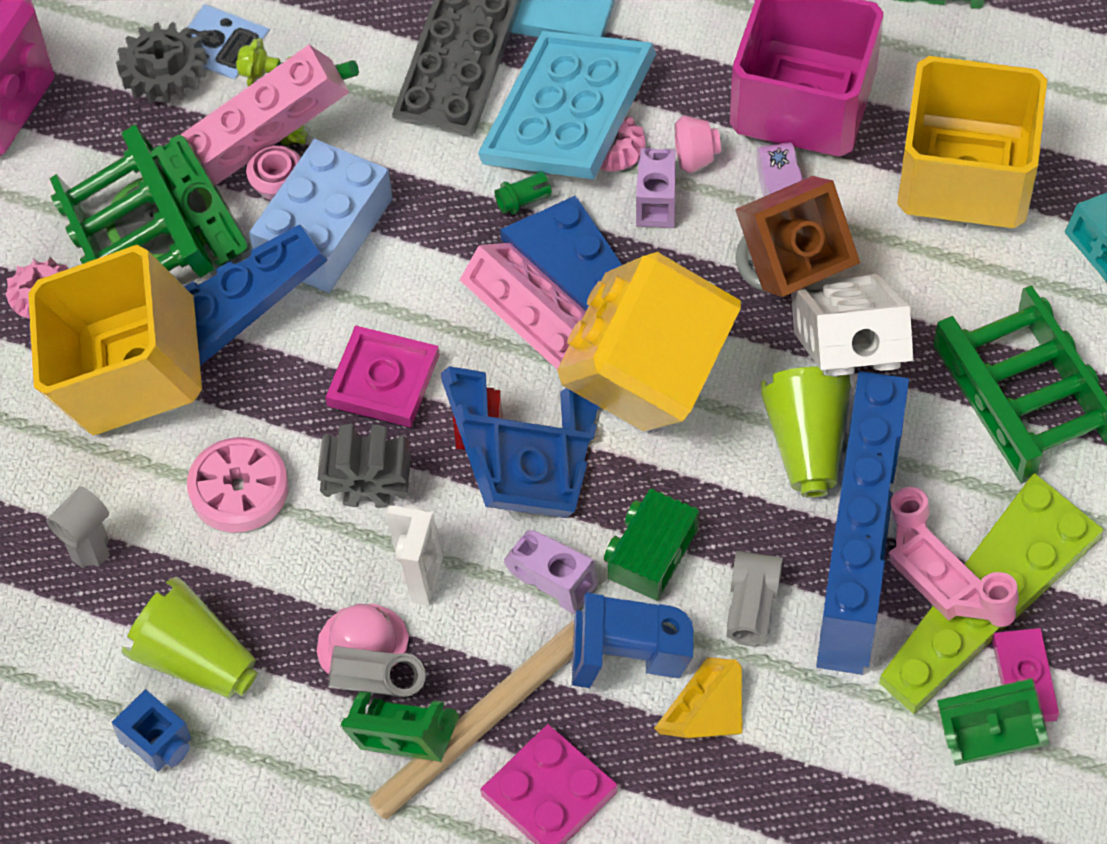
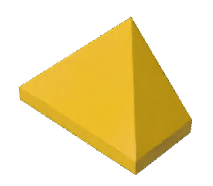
[654,657,742,738]

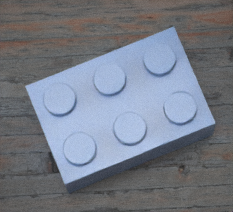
[249,139,393,293]

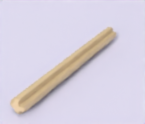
[369,621,574,819]

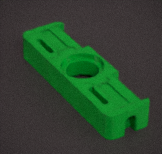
[151,135,250,266]

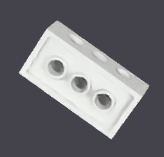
[791,273,913,375]

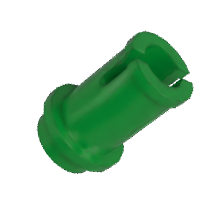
[494,171,552,214]

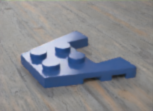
[441,366,600,518]

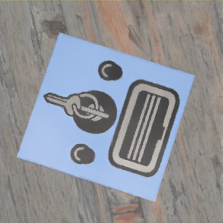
[188,4,269,80]

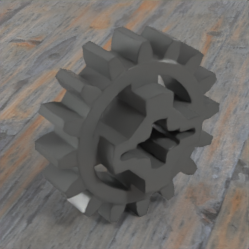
[116,22,208,104]

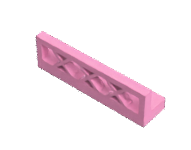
[460,243,586,369]

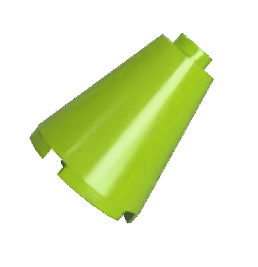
[761,366,851,498]
[121,576,258,699]

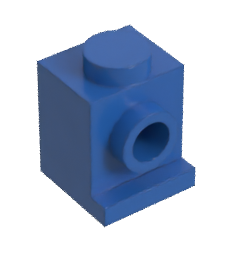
[111,689,191,772]

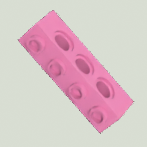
[181,44,350,185]

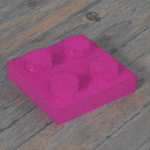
[326,325,439,428]
[480,724,618,844]

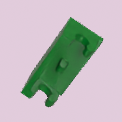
[937,678,1050,766]
[340,691,460,762]

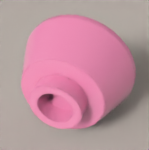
[674,116,721,174]
[246,146,301,200]

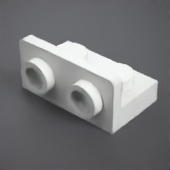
[386,505,443,605]

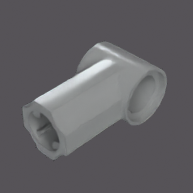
[46,486,110,568]
[726,551,783,647]
[328,646,426,698]

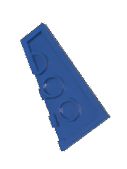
[500,195,622,311]
[184,224,328,366]

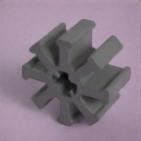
[317,424,411,508]

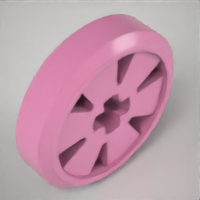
[187,437,289,533]

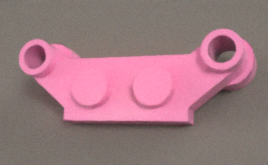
[889,487,1019,627]

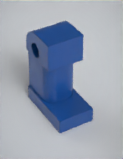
[571,592,693,688]

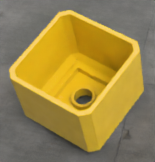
[897,56,1048,228]
[28,245,202,436]
[557,252,741,432]

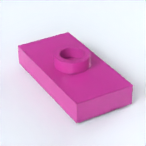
[992,628,1059,722]

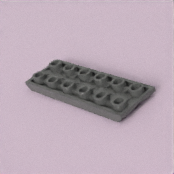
[392,0,522,136]

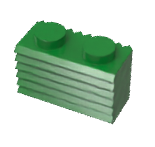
[604,489,699,601]

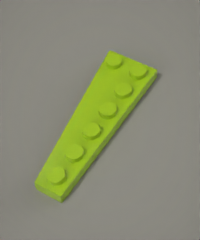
[879,473,1104,714]

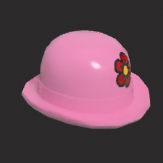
[316,603,409,674]

